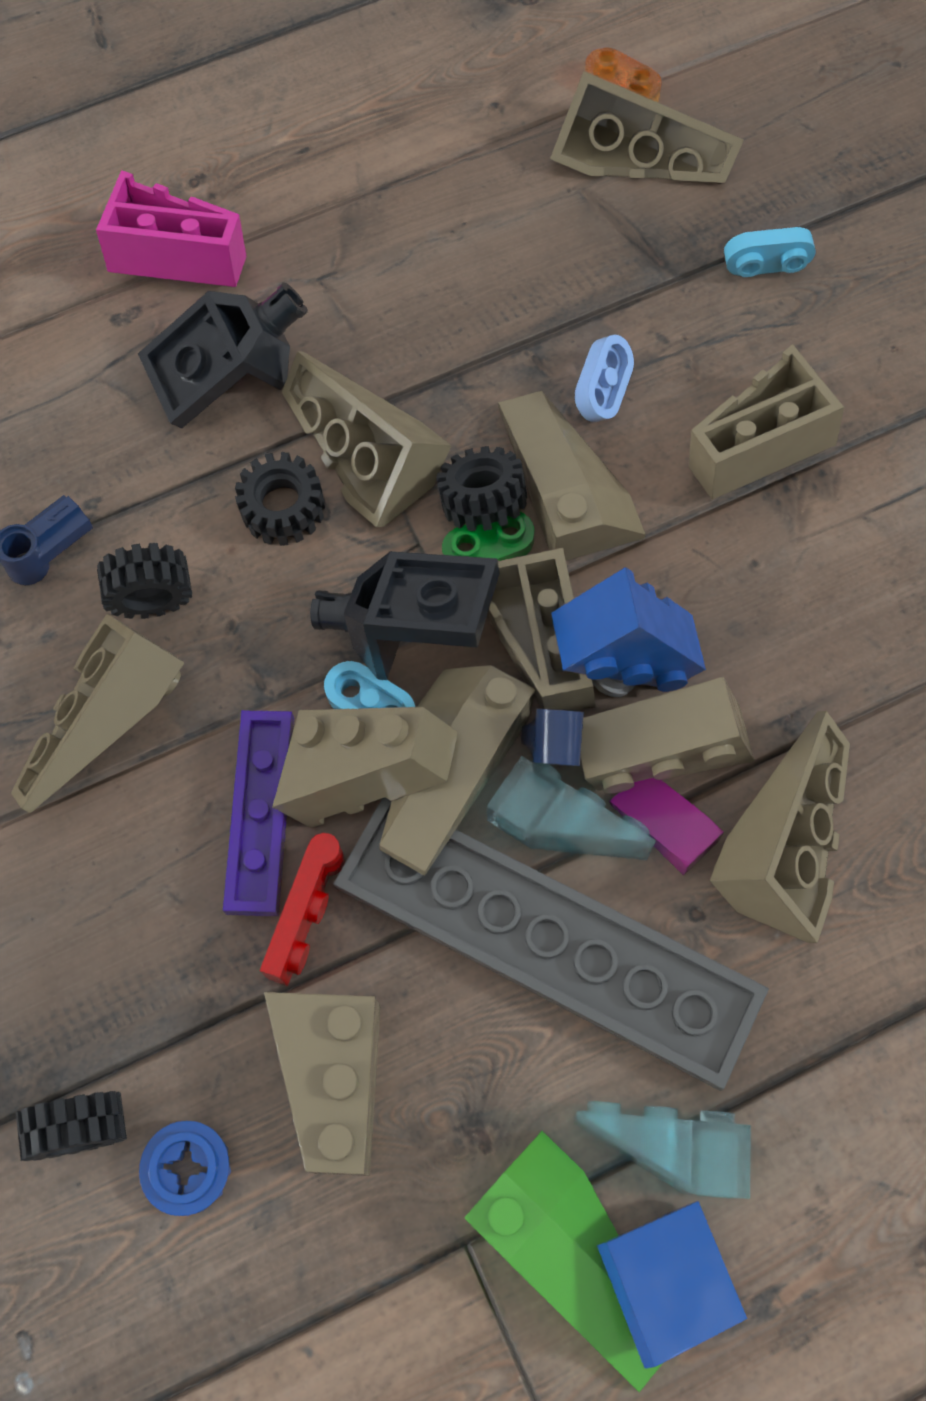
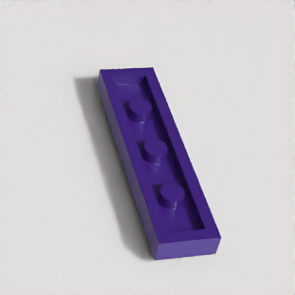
[223,710,295,916]

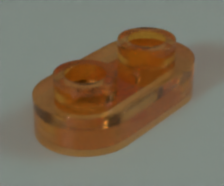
[585,47,662,102]

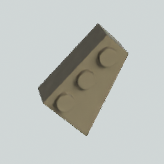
[272,707,458,828]
[264,992,381,1176]

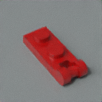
[259,833,345,986]

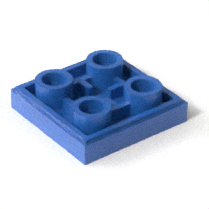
[597,1201,747,1368]

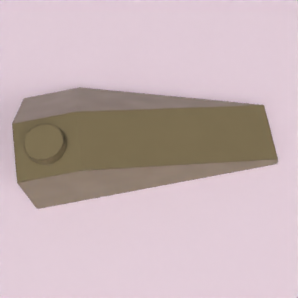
[550,70,744,183]
[11,613,184,813]
[710,711,850,943]

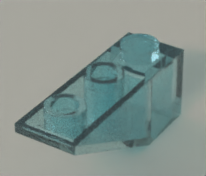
[487,756,656,860]
[574,1101,751,1199]

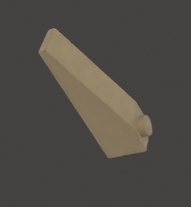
[282,351,452,527]
[498,391,645,561]
[379,665,536,876]

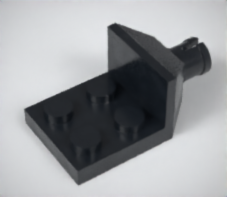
[138,282,308,429]
[310,551,500,680]

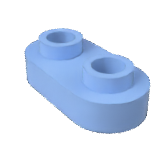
[575,335,634,422]

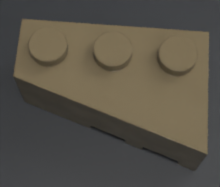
[689,344,844,500]
[487,548,596,711]
[580,677,755,794]

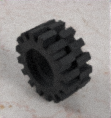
[436,446,528,531]
[235,452,325,546]
[97,543,192,619]
[16,1091,127,1161]

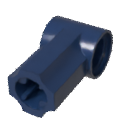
[0,495,93,586]
[521,709,584,766]

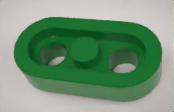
[442,512,535,561]

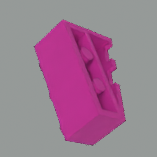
[96,170,247,287]

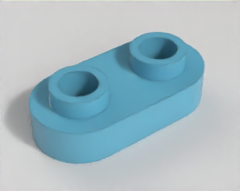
[724,227,816,277]
[324,661,415,709]

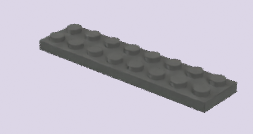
[334,797,769,1091]

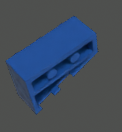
[551,567,706,692]

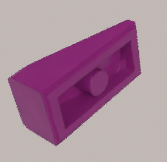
[609,777,724,876]

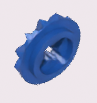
[139,1121,231,1216]

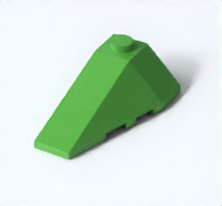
[464,1131,663,1392]

